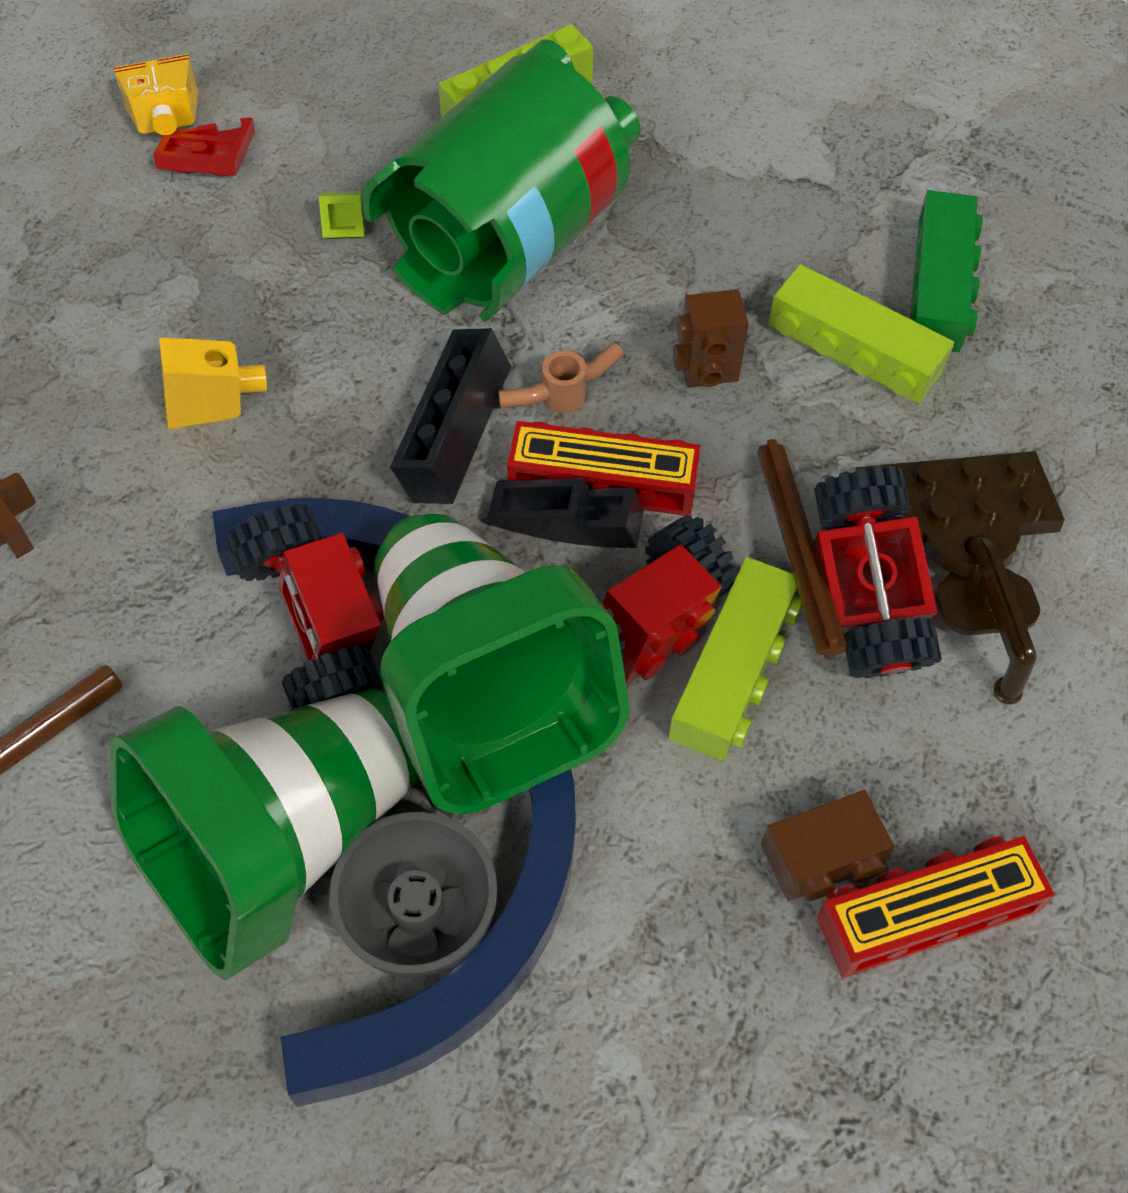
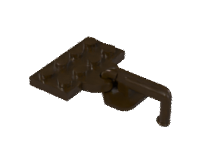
[855,451,1065,705]

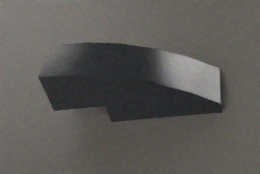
[487,478,644,548]

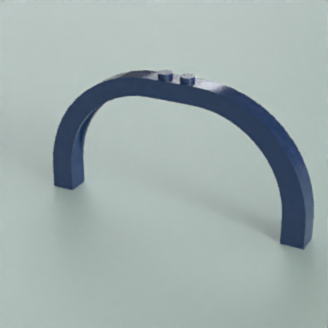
[212,498,576,1107]

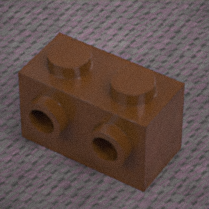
[673,289,749,388]
[761,789,895,902]

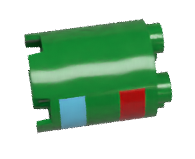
[362,39,641,322]

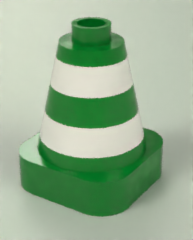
[375,514,630,814]
[110,688,420,980]

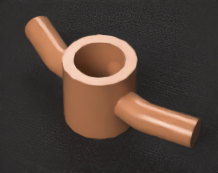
[498,342,624,414]

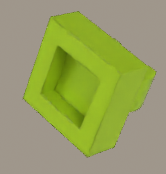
[319,191,365,238]

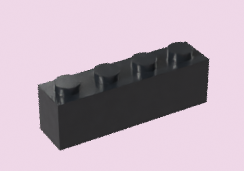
[390,328,511,504]

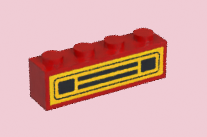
[507,421,701,516]
[816,836,1055,979]

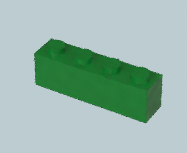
[910,190,983,353]

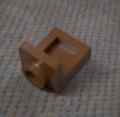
[0,473,36,559]

